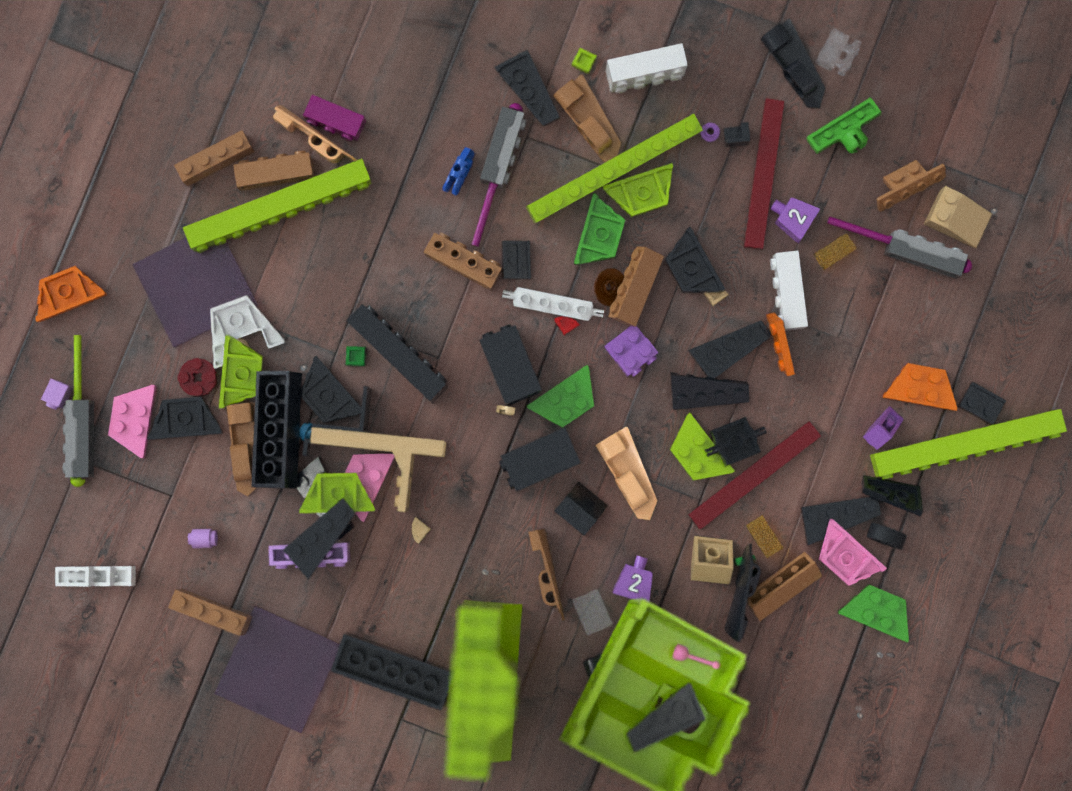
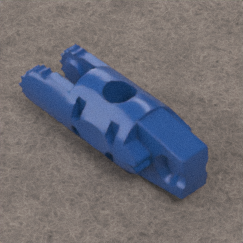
[442,147,475,196]

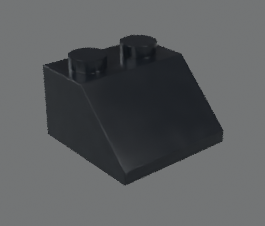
[555,481,608,536]

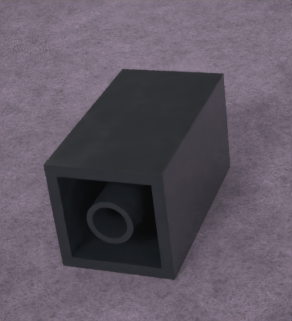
[479,324,542,406]
[499,427,581,492]

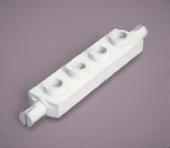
[502,287,604,321]

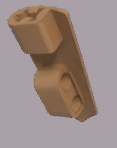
[553,74,621,163]
[226,403,257,497]
[529,529,565,620]

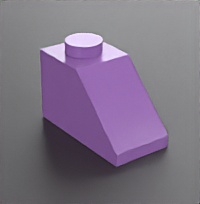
[863,406,904,450]

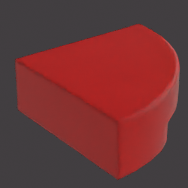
[554,316,580,335]

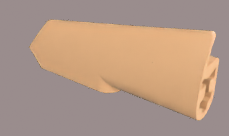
[273,105,357,163]
[595,427,657,520]

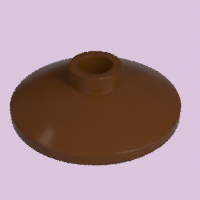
[594,268,624,306]

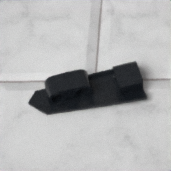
[760,19,826,108]
[724,544,761,642]

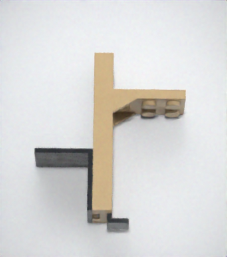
[303,386,447,512]

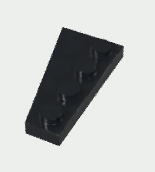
[688,320,772,379]
[801,497,881,545]
[283,498,356,580]

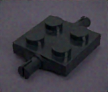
[705,417,767,467]

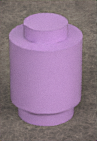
[188,529,218,549]

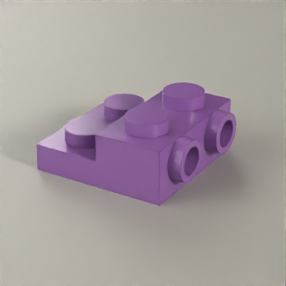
[604,326,658,377]

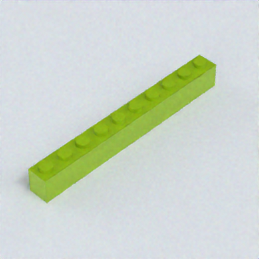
[526,114,703,223]
[183,159,372,253]
[870,409,1067,480]

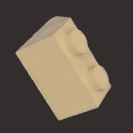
[691,536,733,584]

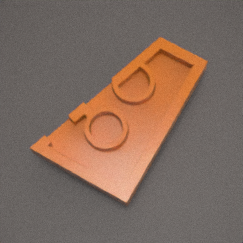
[766,313,795,376]

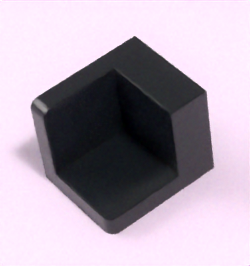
[724,122,750,147]

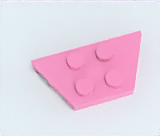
[108,385,157,458]
[345,453,395,522]
[819,519,887,586]

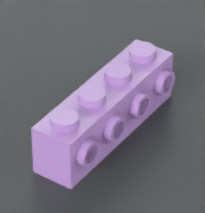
[269,542,350,569]

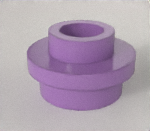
[700,123,720,142]

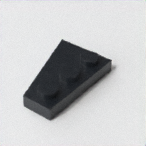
[861,475,923,517]

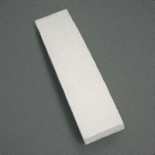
[55,566,136,587]

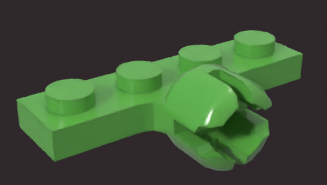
[806,97,881,154]

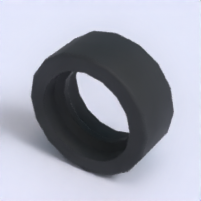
[867,523,907,550]

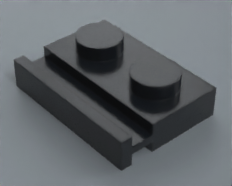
[501,241,531,280]
[958,382,1006,425]

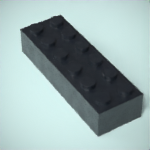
[346,304,448,404]
[251,371,302,489]
[331,632,453,711]

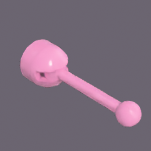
[673,644,720,669]

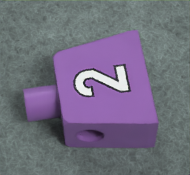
[770,198,820,243]
[612,555,653,602]

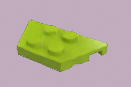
[603,163,673,217]
[219,334,263,408]
[670,413,735,480]
[299,473,375,513]

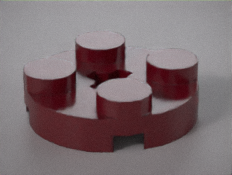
[177,358,217,397]

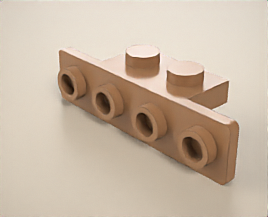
[877,160,946,212]

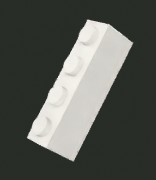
[770,251,808,331]

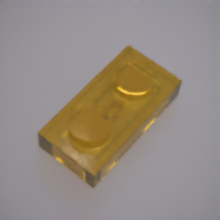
[813,233,857,270]
[745,515,783,558]

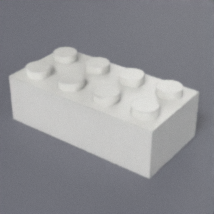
[606,43,688,93]

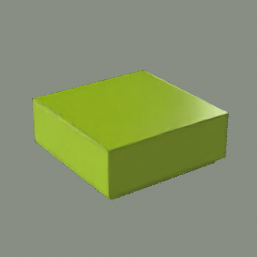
[572,48,597,74]

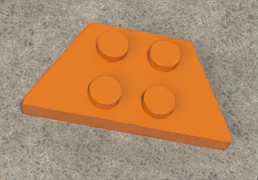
[36,266,107,323]
[882,363,957,411]

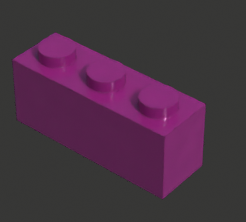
[303,95,366,141]

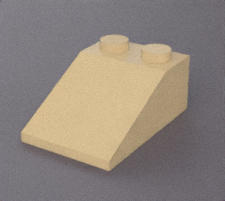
[924,186,992,248]

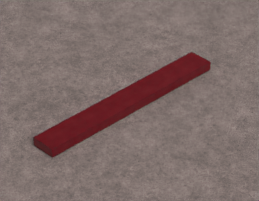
[743,98,785,250]
[688,421,821,530]

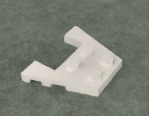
[210,295,285,369]

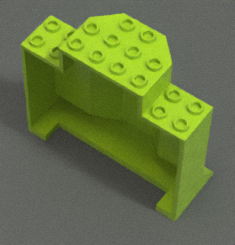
[559,599,750,791]
[446,600,522,779]

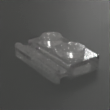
[572,589,613,636]

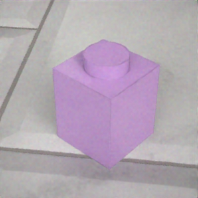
[41,379,74,410]

